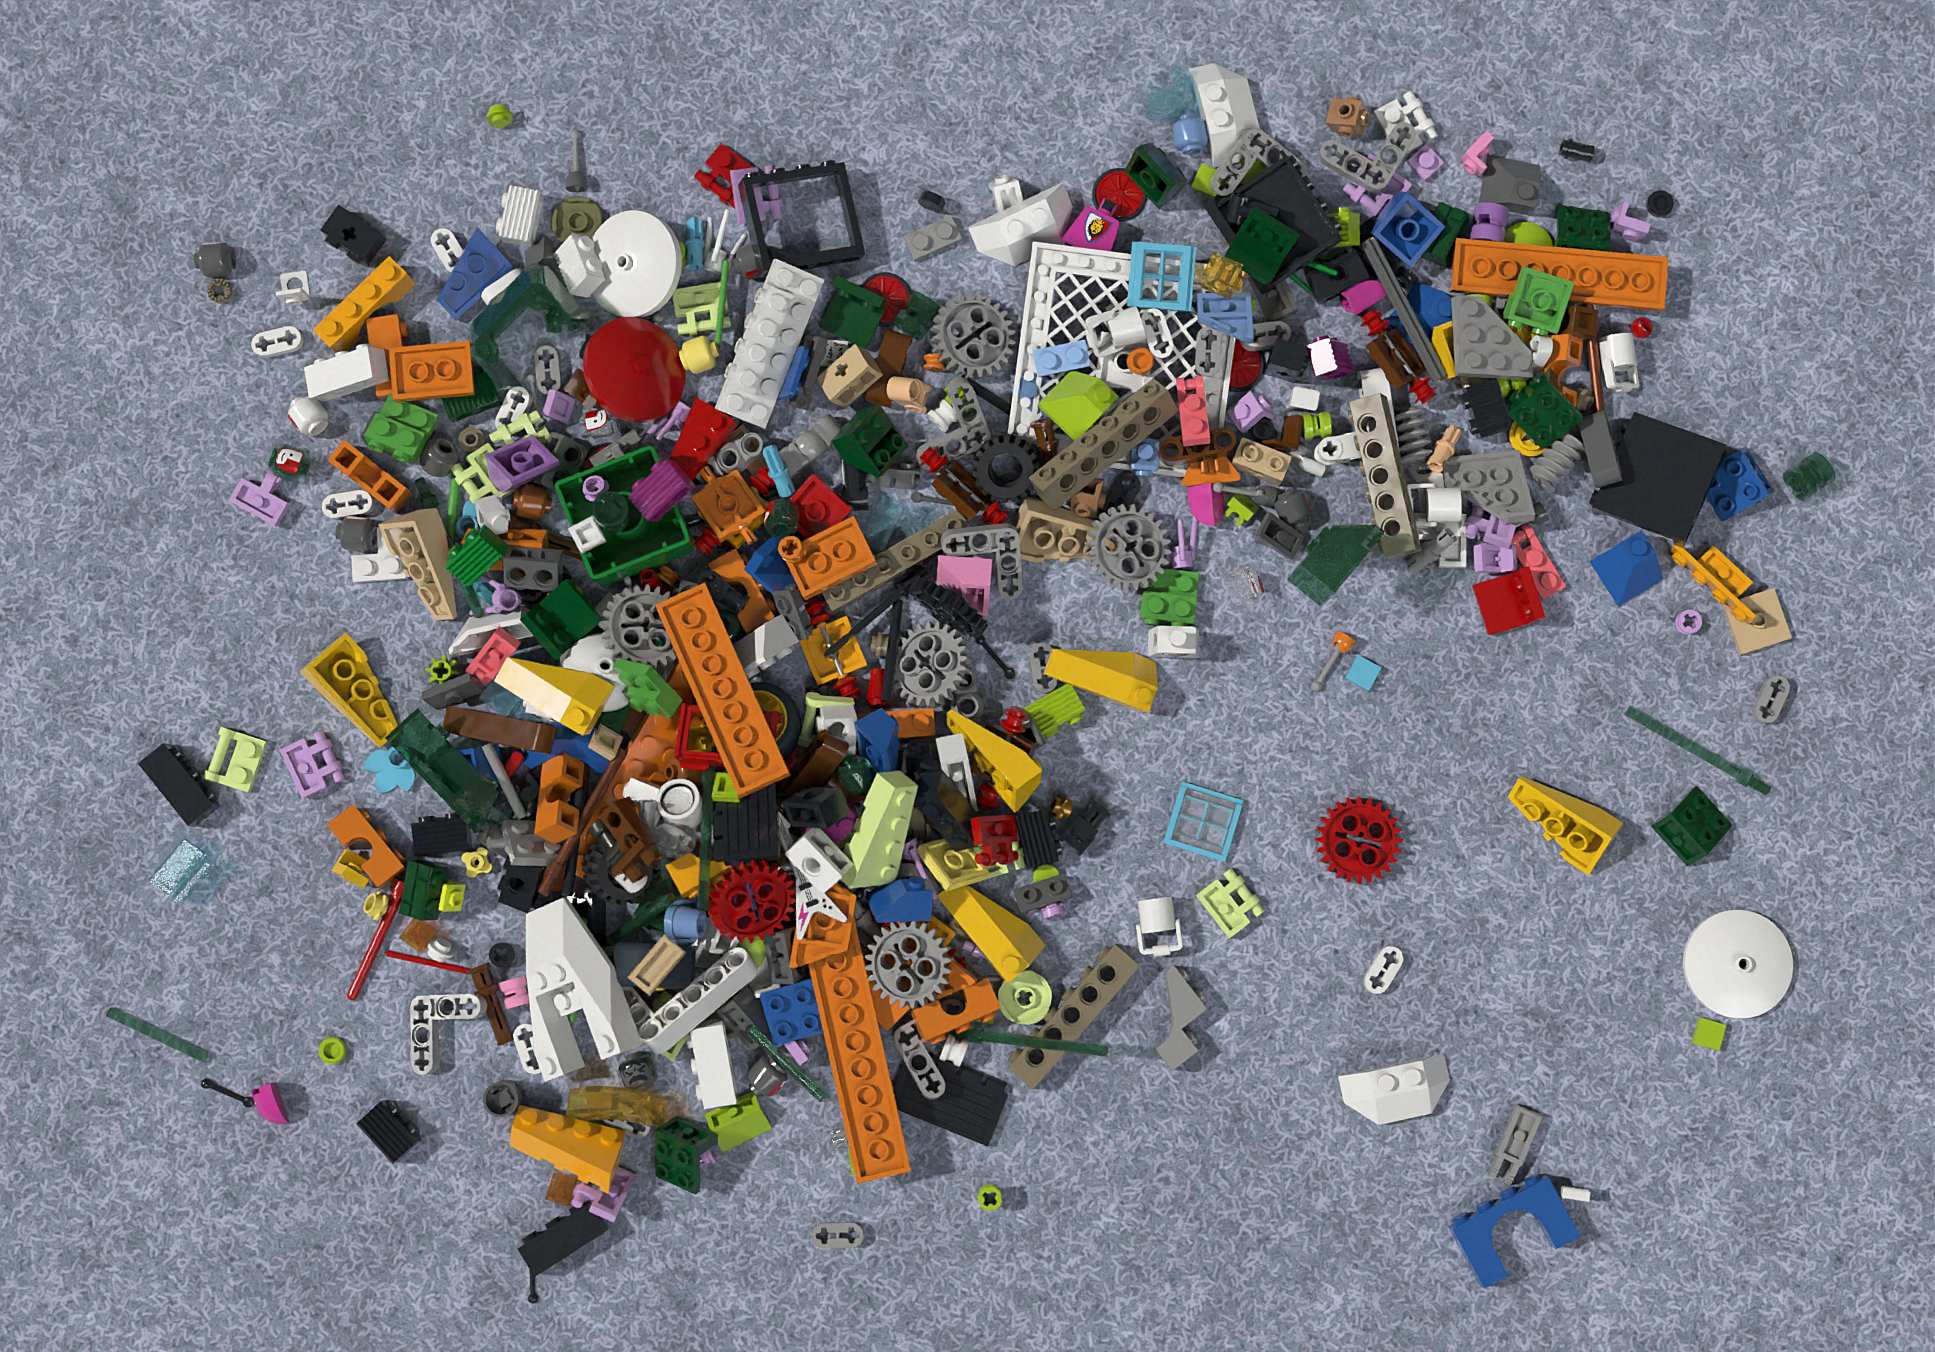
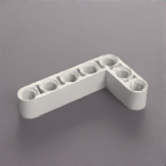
[622,947,758,1054]

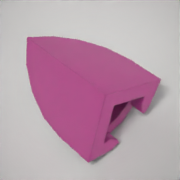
[1341,281,1387,315]
[1187,483,1224,526]
[250,1082,290,1125]

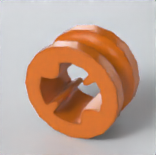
[924,354,947,372]
[778,536,805,563]
[655,565,680,590]

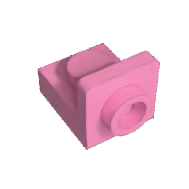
[1460,131,1494,177]

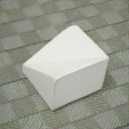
[1287,386,1320,411]

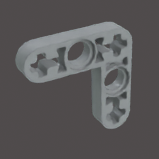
[1318,122,1416,193]
[1210,128,1307,196]
[916,377,991,470]
[940,523,1022,600]
[410,994,487,1075]
[893,999,964,1099]

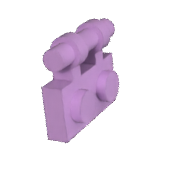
[1342,154,1412,217]
[730,165,784,224]
[1465,503,1517,549]
[280,730,345,799]
[571,1167,636,1222]

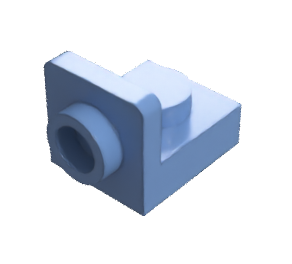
[1130,438,1160,476]

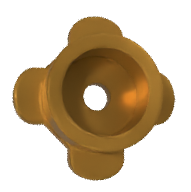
[1050,793,1073,820]

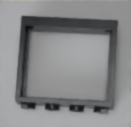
[738,160,865,278]

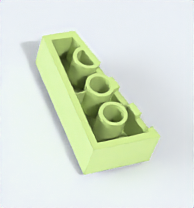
[840,771,918,889]

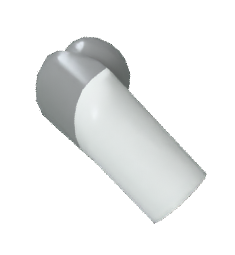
[1290,444,1326,477]

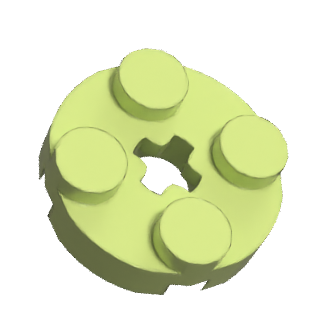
[998,970,1052,1025]

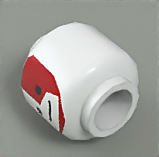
[288,396,329,436]

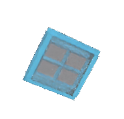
[1127,242,1196,312]
[1163,781,1244,862]

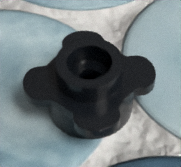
[1248,416,1278,443]

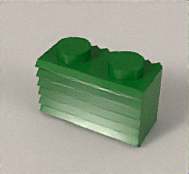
[445,524,509,587]

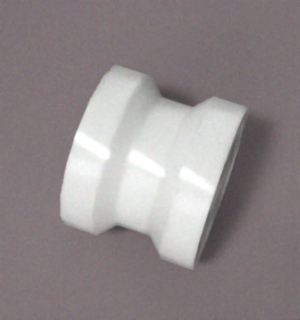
[927,399,958,433]
[939,1034,969,1067]

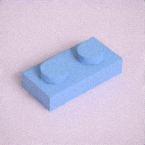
[1033,340,1091,377]

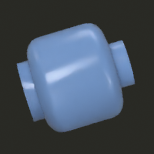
[1172,113,1208,155]

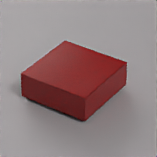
[504,751,525,779]

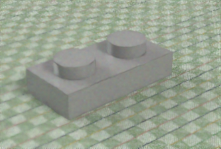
[903,215,962,262]

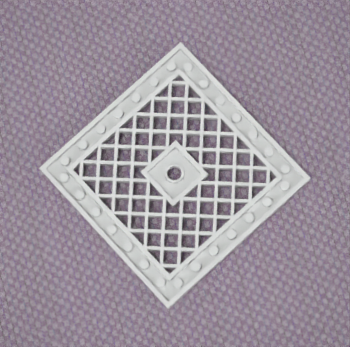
[1005,241,1244,477]

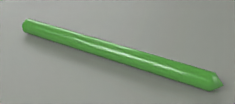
[715,258,729,345]

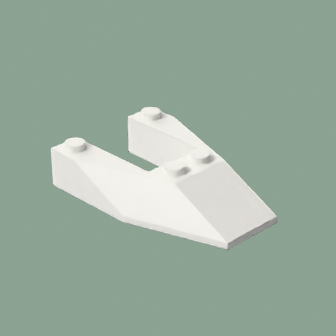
[526,897,642,1082]

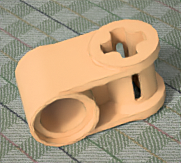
[887,376,932,414]

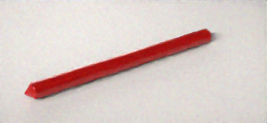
[384,950,471,974]

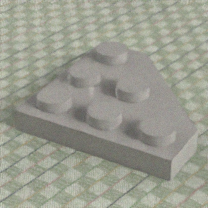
[1451,295,1533,380]
[1441,450,1535,523]

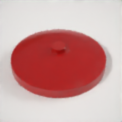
[583,317,686,423]

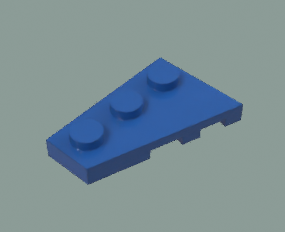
[436,227,514,320]

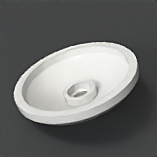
[563,633,632,712]

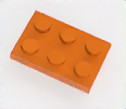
[389,340,475,402]
[785,516,878,601]

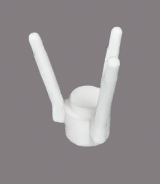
[703,209,747,274]

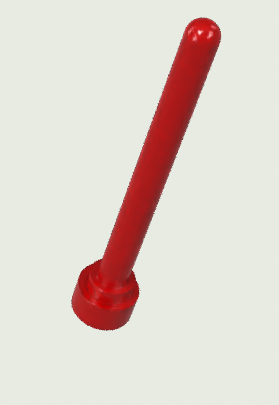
[347,877,404,1001]

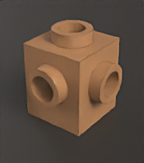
[1326,97,1370,137]
[1067,478,1107,519]

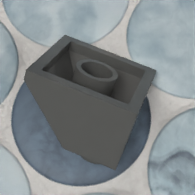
[1478,155,1541,216]

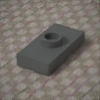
[422,673,483,710]

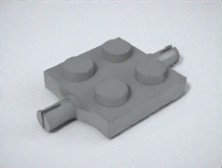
[487,820,566,866]

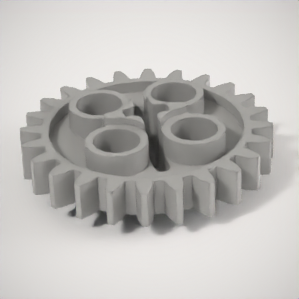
[930,293,1016,380]
[1084,504,1171,592]
[600,584,676,670]
[894,621,973,708]
[865,921,954,1009]

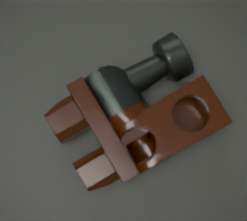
[588,796,663,883]

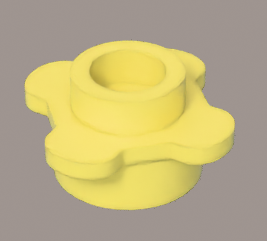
[462,847,492,878]
[364,891,388,921]

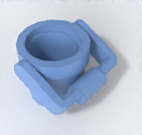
[664,897,707,944]

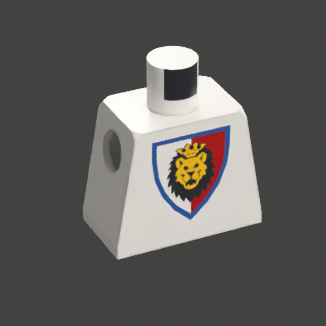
[1148,626,1199,658]

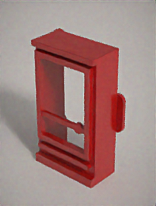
[674,703,783,771]

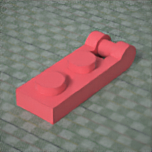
[1176,375,1210,446]
[1511,523,1566,601]
[465,626,521,687]

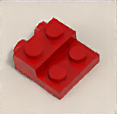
[778,473,854,541]

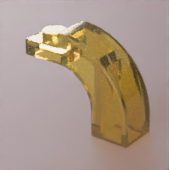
[566,1086,668,1128]

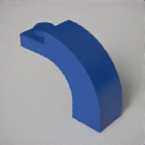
[523,722,624,775]

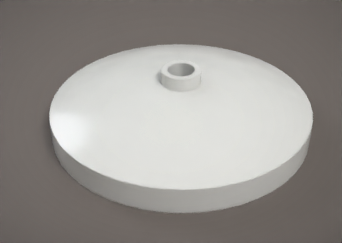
[592,210,682,318]
[1683,910,1793,1018]

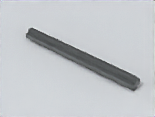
[1362,237,1447,382]

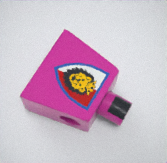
[1061,199,1120,252]

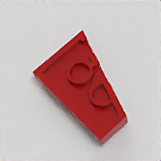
[669,397,738,481]

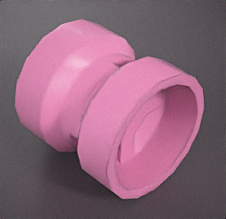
[499,976,529,1009]

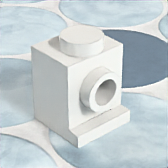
[475,494,510,535]

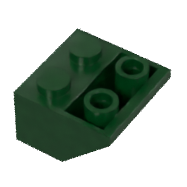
[831,404,909,478]

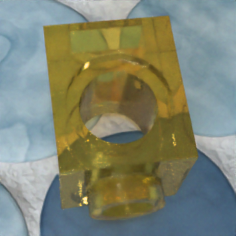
[1201,253,1245,300]

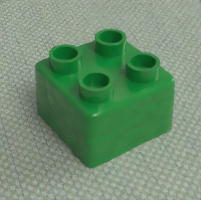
[555,446,694,586]

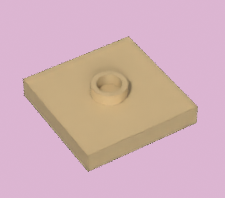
[1722,588,1792,655]

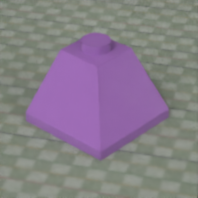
[485,435,559,493]

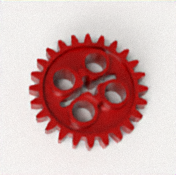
[1314,796,1403,884]
[707,859,797,943]

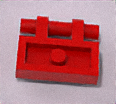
[694,143,763,209]
[970,815,1019,866]

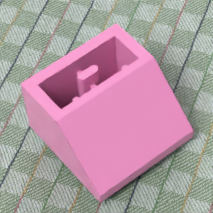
[937,555,992,616]

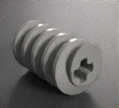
[1394,407,1433,465]
[1529,433,1586,493]

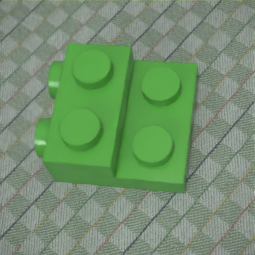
[1502,266,1575,337]
[364,394,439,464]
[1139,568,1199,626]
[612,659,683,718]

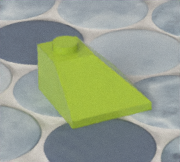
[1037,370,1119,441]

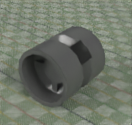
[483,1079,525,1117]

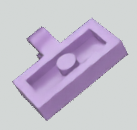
[228,471,290,527]

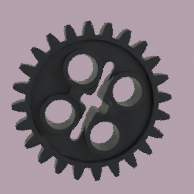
[908,577,988,638]

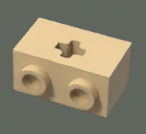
[817,344,883,409]
[1231,437,1292,486]

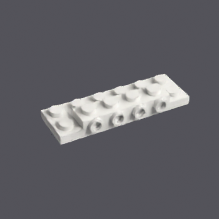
[715,259,824,429]

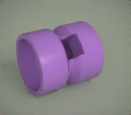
[1469,202,1509,242]

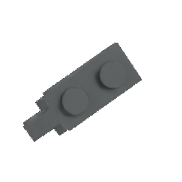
[789,334,828,410]

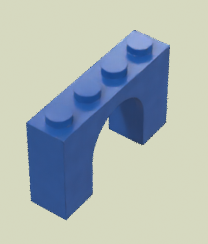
[1448,1173,1580,1289]

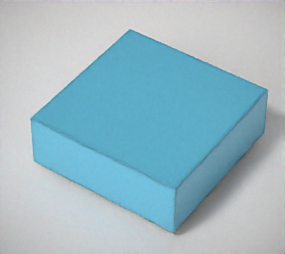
[1344,655,1382,691]

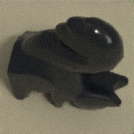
[493,770,540,821]

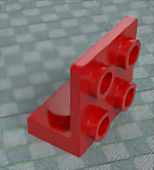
[1472,566,1546,635]

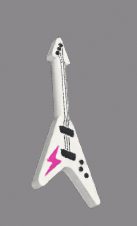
[779,812,847,940]

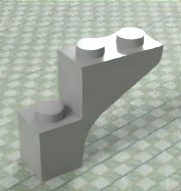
[1154,965,1207,1071]

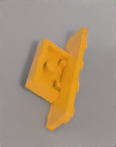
[1670,545,1757,624]

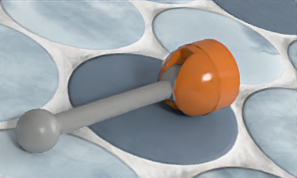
[1311,630,1356,691]

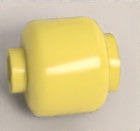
[679,336,720,374]

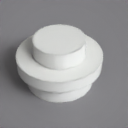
[427,938,454,962]

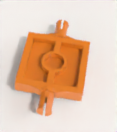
[691,466,766,545]

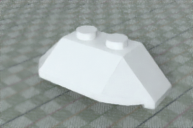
[1189,63,1260,168]
[967,183,1073,266]
[448,605,536,657]
[1338,1053,1450,1125]

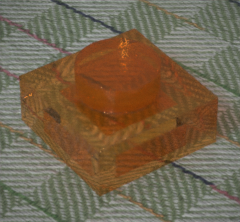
[399,918,439,954]
[545,1173,581,1207]

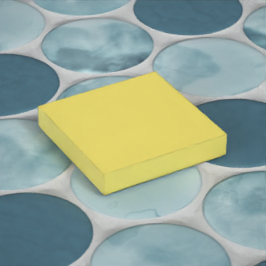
[916,838,990,892]

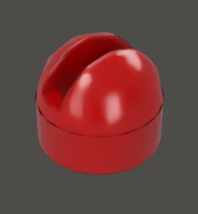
[1631,317,1653,339]

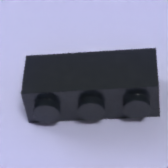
[138,743,220,827]
[914,770,980,852]
[518,1202,608,1277]

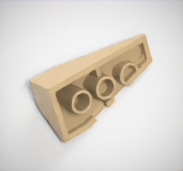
[1014,496,1117,563]
[379,508,457,620]

